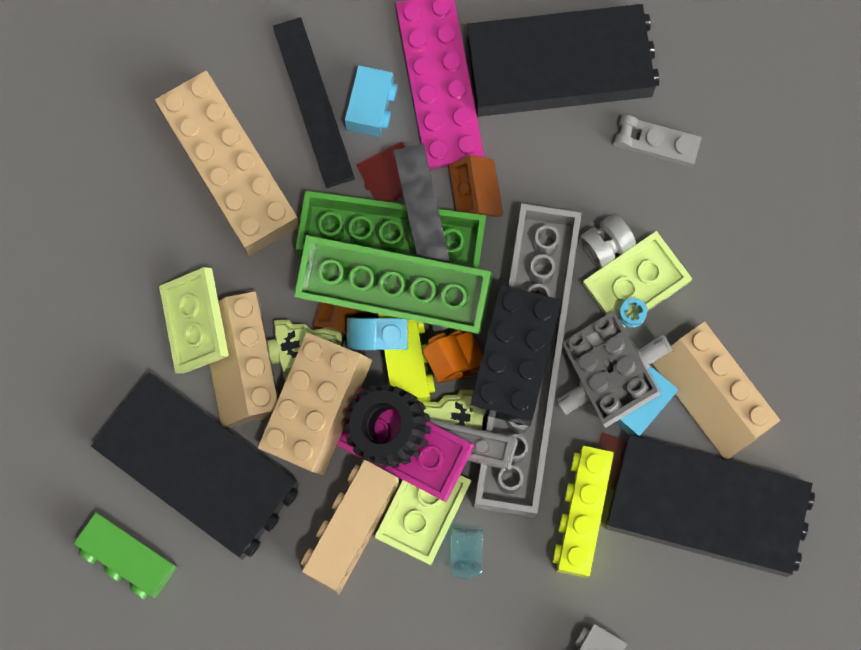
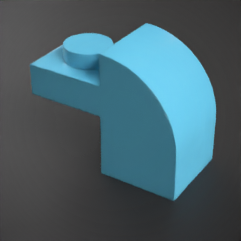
[347,317,408,350]

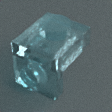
[450,528,483,579]

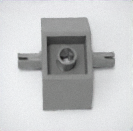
[556,310,673,428]

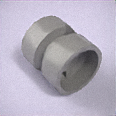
[578,213,636,269]

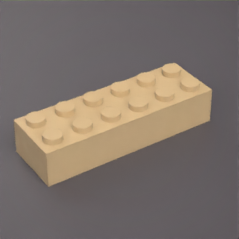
[154,70,299,257]

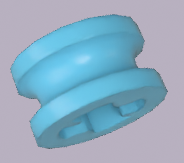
[618,298,647,328]

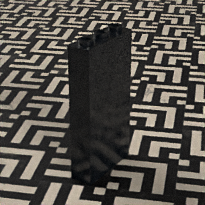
[467,4,659,117]
[91,372,299,560]
[605,435,815,577]

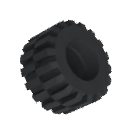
[344,384,431,468]

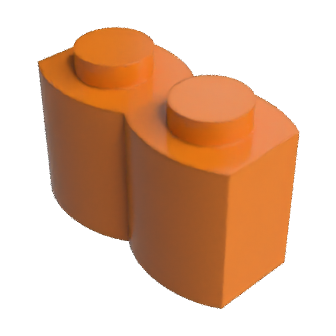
[422,330,483,383]

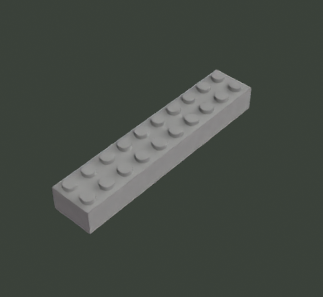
[474,203,582,518]

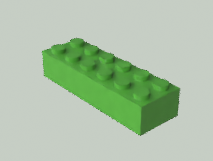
[296,191,486,269]
[294,235,493,334]

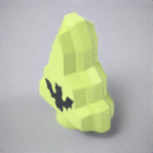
[267,319,343,380]
[422,390,483,430]

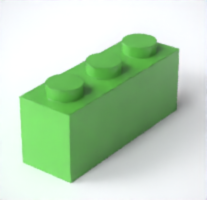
[74,512,177,600]

